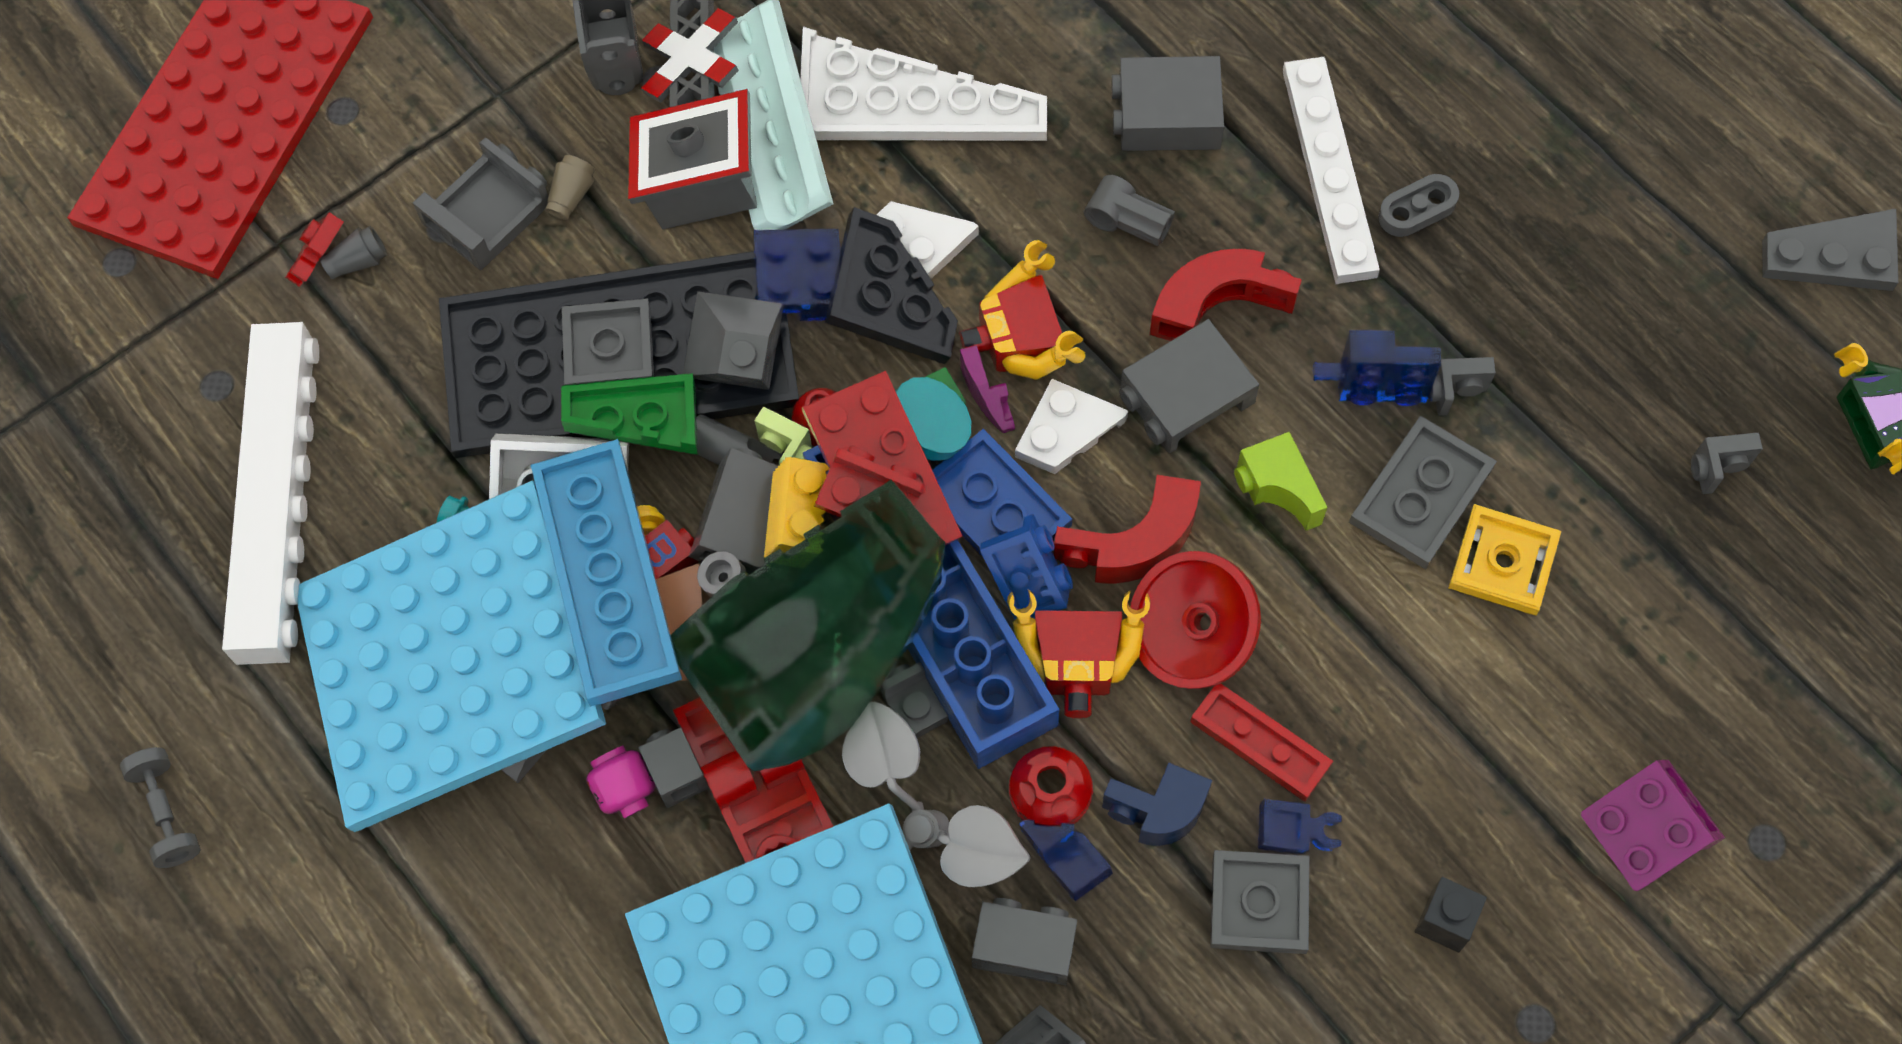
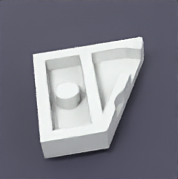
[876,201,979,279]

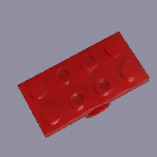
[802,371,962,575]
[673,671,833,863]

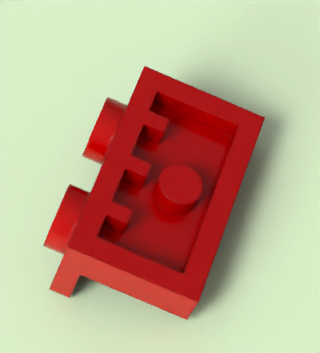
[814,446,925,542]

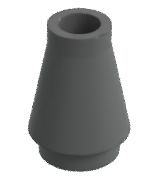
[320,226,387,280]

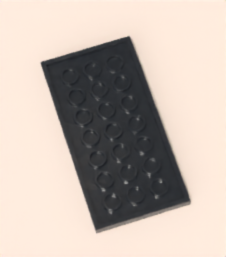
[439,248,799,459]

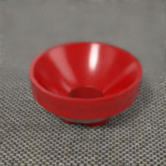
[1009,746,1093,831]

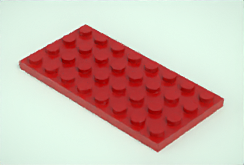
[67,0,373,279]

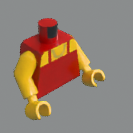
[959,240,1085,380]
[1007,589,1150,719]

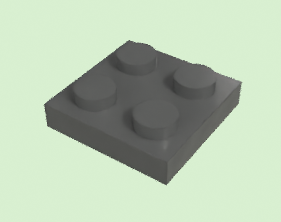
[562,298,654,385]
[1210,850,1310,954]

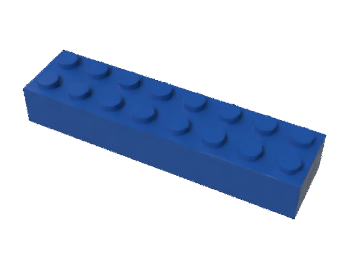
[803,445,1059,769]

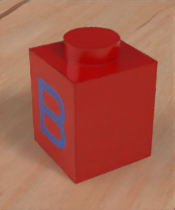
[645,520,698,579]

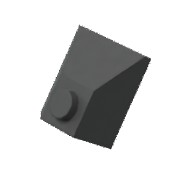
[683,291,784,390]

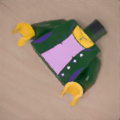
[1834,343,1902,475]

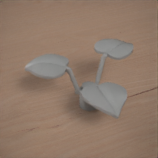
[842,702,1030,887]

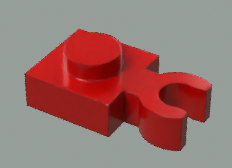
[285,212,344,287]

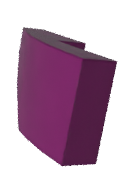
[960,345,1015,433]

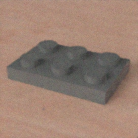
[1349,416,1497,569]

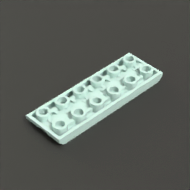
[714,0,833,240]

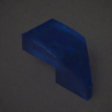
[1019,820,1113,901]

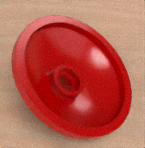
[1130,551,1261,689]

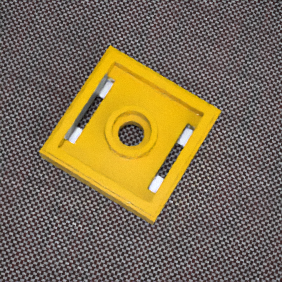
[1448,504,1561,616]

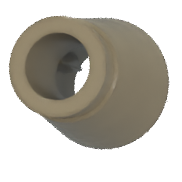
[545,155,595,221]

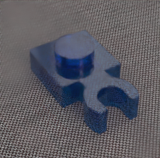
[1258,799,1342,854]

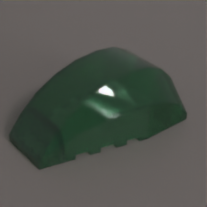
[671,479,946,771]

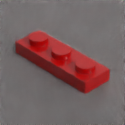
[1190,683,1333,802]

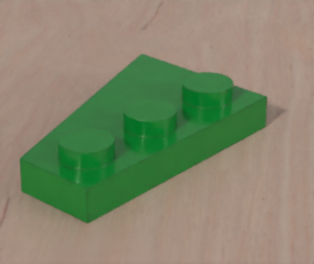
[561,373,698,455]

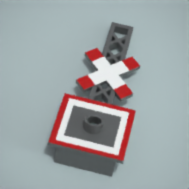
[628,0,757,230]

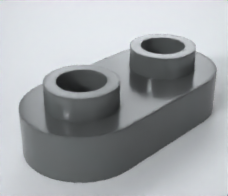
[1378,174,1459,237]

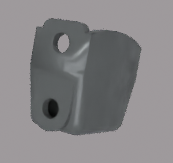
[572,0,643,95]

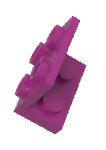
[1581,760,1725,891]

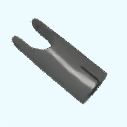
[696,414,782,466]

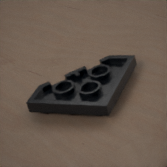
[825,207,958,365]

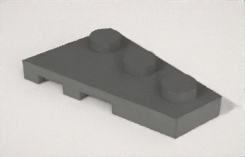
[1762,209,1899,291]

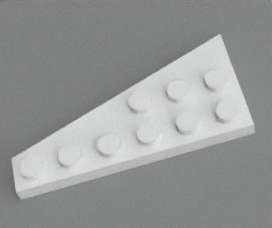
[800,27,1047,141]

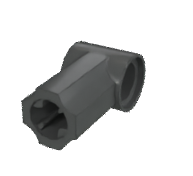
[1083,175,1175,246]

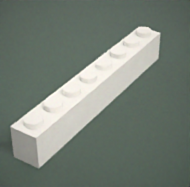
[222,322,319,665]

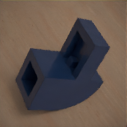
[1102,763,1213,846]

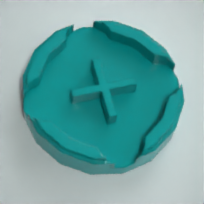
[896,377,972,461]

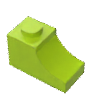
[1234,432,1328,531]

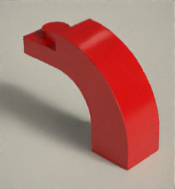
[1150,249,1302,341]
[1054,475,1201,584]

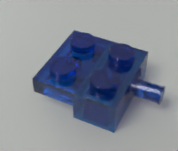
[753,229,841,321]
[1312,330,1441,406]

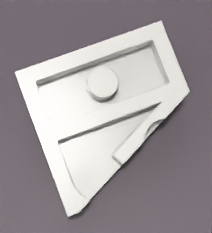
[1015,379,1128,474]

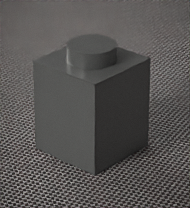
[638,727,709,808]

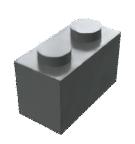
[972,898,1077,986]

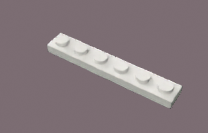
[1283,57,1380,284]

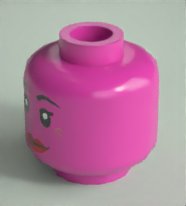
[586,745,656,819]

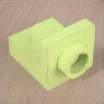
[754,406,812,464]

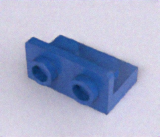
[980,514,1073,620]

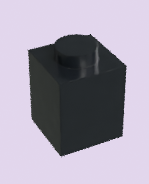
[1415,877,1487,953]

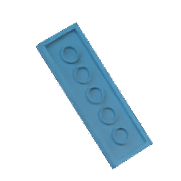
[531,439,682,707]

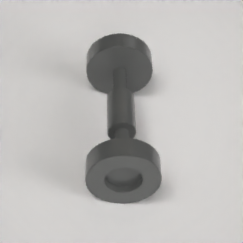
[120,747,201,868]

